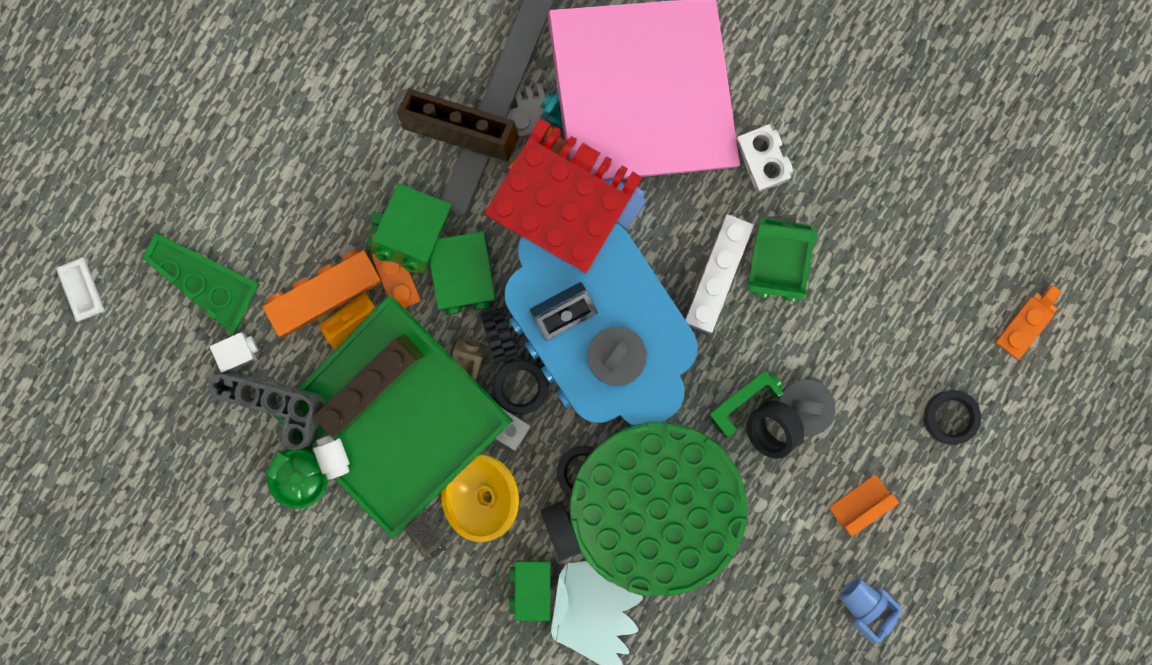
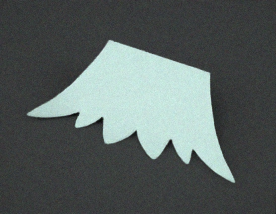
[551,561,643,665]

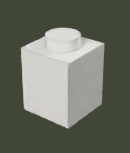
[210,332,259,373]

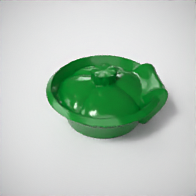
[265,448,328,509]

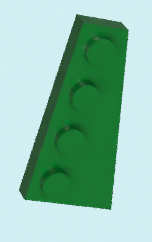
[142,233,260,336]

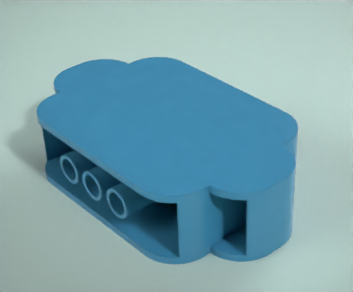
[505,223,698,426]

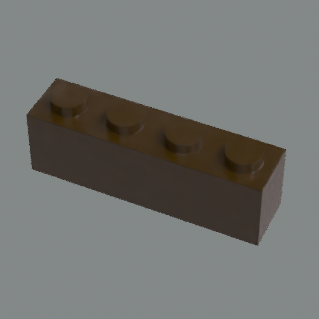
[397,88,519,162]
[313,334,424,438]

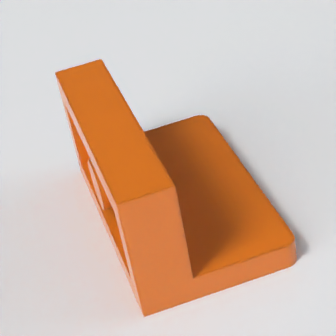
[829,475,899,537]

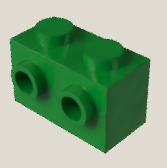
[509,560,551,621]

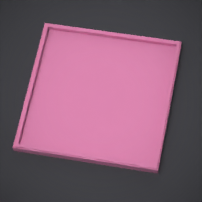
[547,0,740,181]

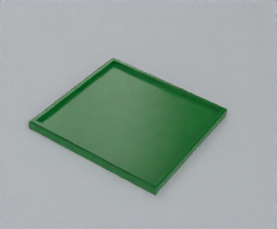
[273,294,513,540]

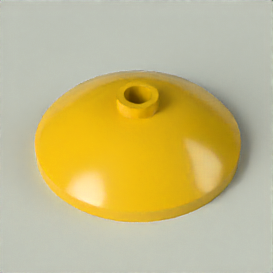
[441,454,519,542]

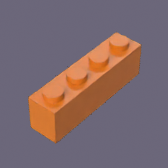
[262,249,382,338]

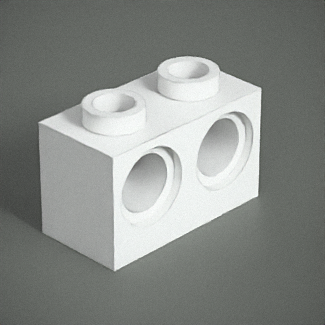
[736,124,793,194]

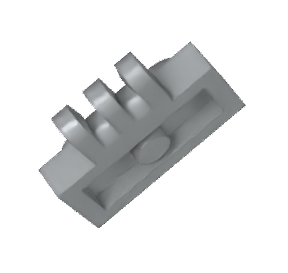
[507,83,554,138]

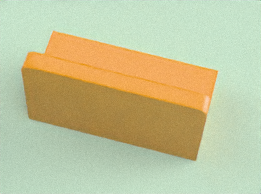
[318,292,376,350]

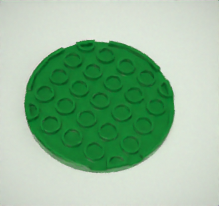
[570,422,747,597]

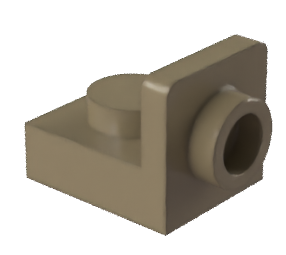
[452,339,485,381]

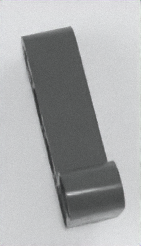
[208,371,323,450]

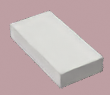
[56,257,105,322]

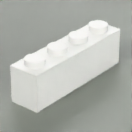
[685,214,754,335]

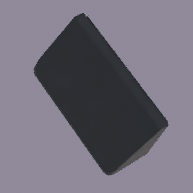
[530,282,598,341]

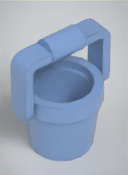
[839,578,902,643]

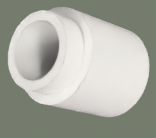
[313,435,350,480]

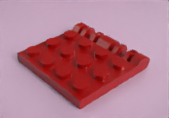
[484,118,643,274]

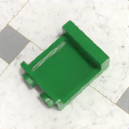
[370,183,452,273]
[748,217,818,302]
[429,231,496,315]
[706,371,783,438]

